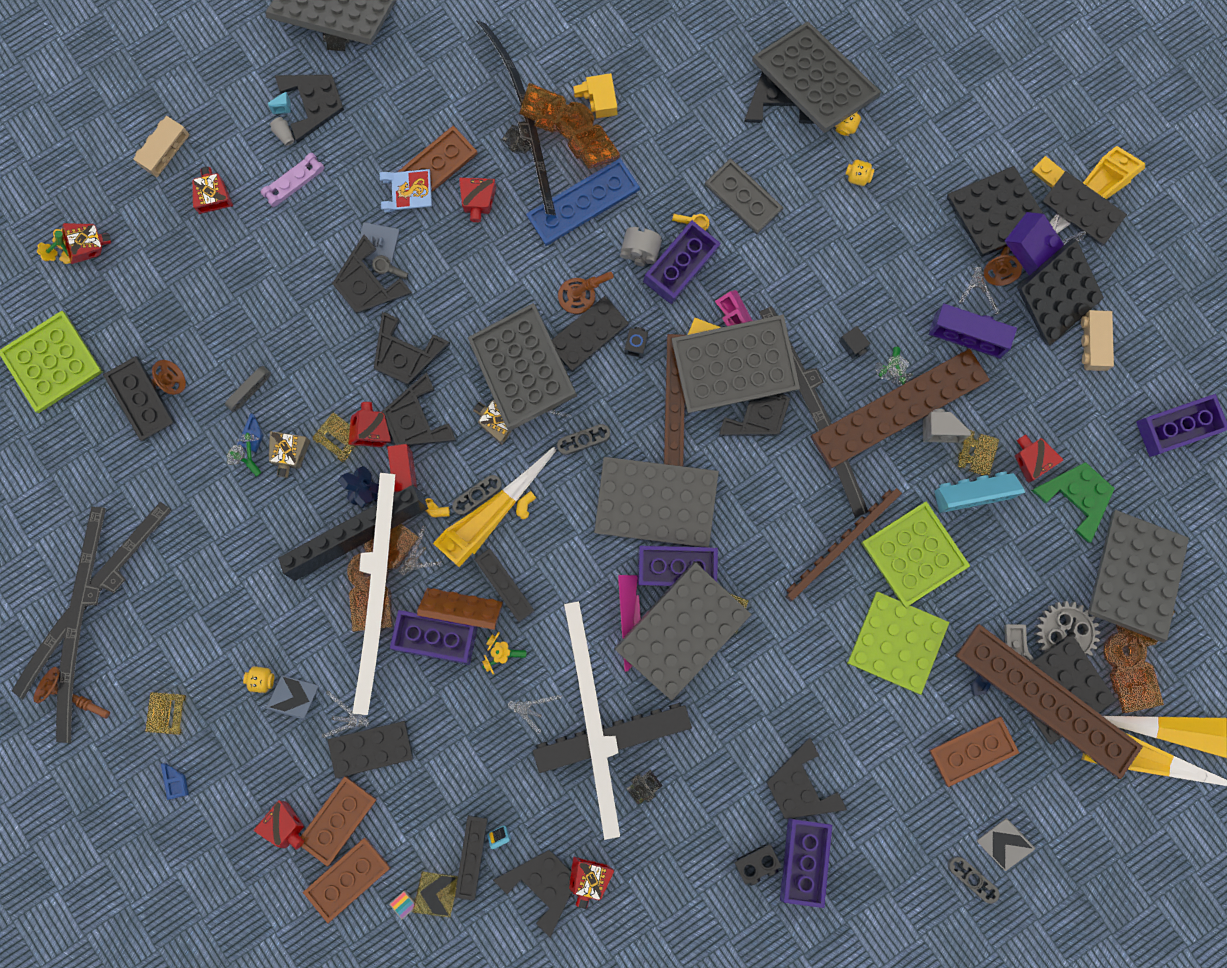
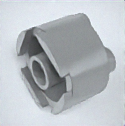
[620,227,662,267]

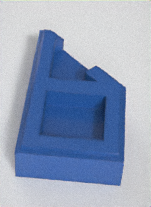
[237,413,264,453]
[161,763,189,800]

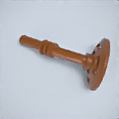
[984,246,1022,286]
[558,272,614,314]
[151,360,186,395]
[33,667,110,719]

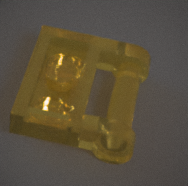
[313,412,356,462]
[145,692,186,735]

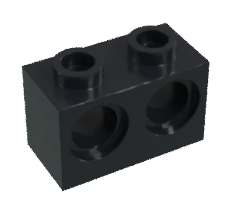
[733,842,782,886]

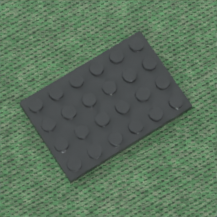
[266,0,396,45]
[752,21,881,133]
[467,303,578,431]
[671,314,800,414]
[594,457,719,547]
[1088,510,1189,643]
[614,561,752,701]

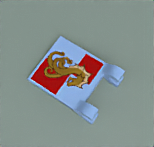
[379,169,432,212]

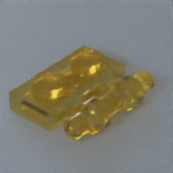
[958,430,999,476]

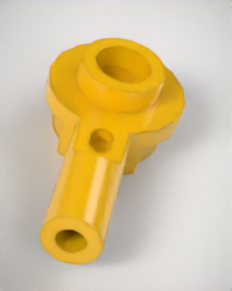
[672,214,709,231]

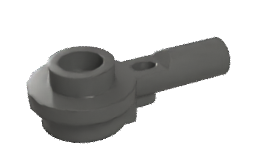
[372,255,409,280]

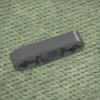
[225,366,271,412]
[557,424,610,455]
[453,475,502,516]
[948,856,1000,904]

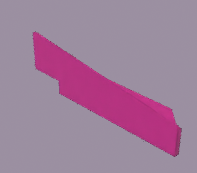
[715,290,752,326]
[618,575,641,672]

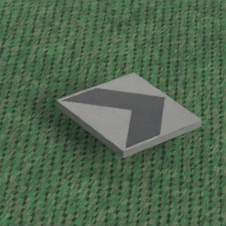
[977,818,1035,871]

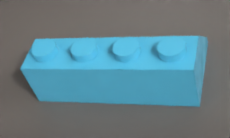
[934,472,1025,513]

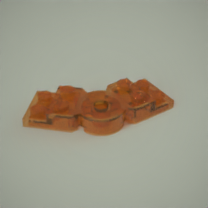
[519,83,620,169]
[347,524,419,632]
[1104,611,1175,713]

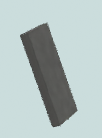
[704,158,783,234]

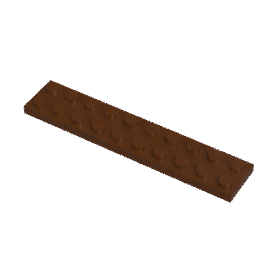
[810,348,990,469]
[955,624,1143,779]

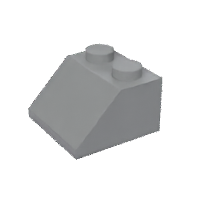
[923,409,971,443]

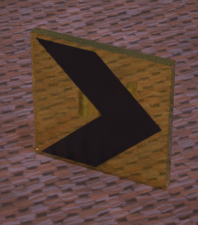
[412,871,458,917]

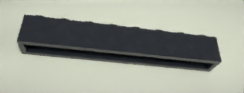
[278,485,428,581]
[533,703,692,773]

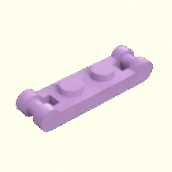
[261,153,325,207]

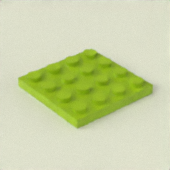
[0,310,103,414]
[861,501,970,608]
[847,592,950,695]

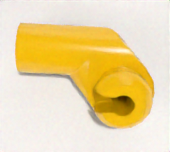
[516,491,536,519]
[425,498,450,518]

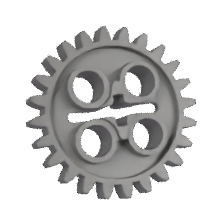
[1034,601,1100,656]

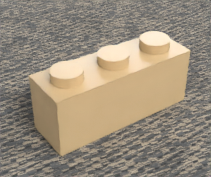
[134,116,190,177]
[1081,310,1114,371]

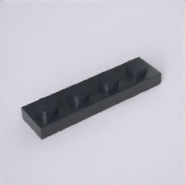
[474,548,535,623]
[455,815,488,901]

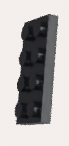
[1041,171,1127,246]
[552,296,629,372]
[103,356,176,441]
[327,721,414,778]

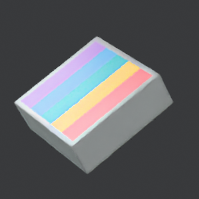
[389,890,418,920]

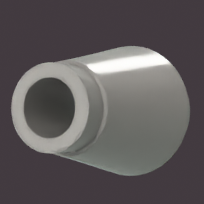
[270,117,295,146]

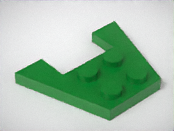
[1031,462,1115,544]

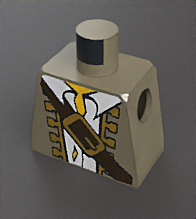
[473,400,512,445]
[269,431,310,478]

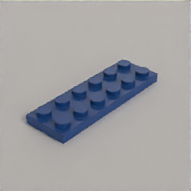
[526,158,640,246]

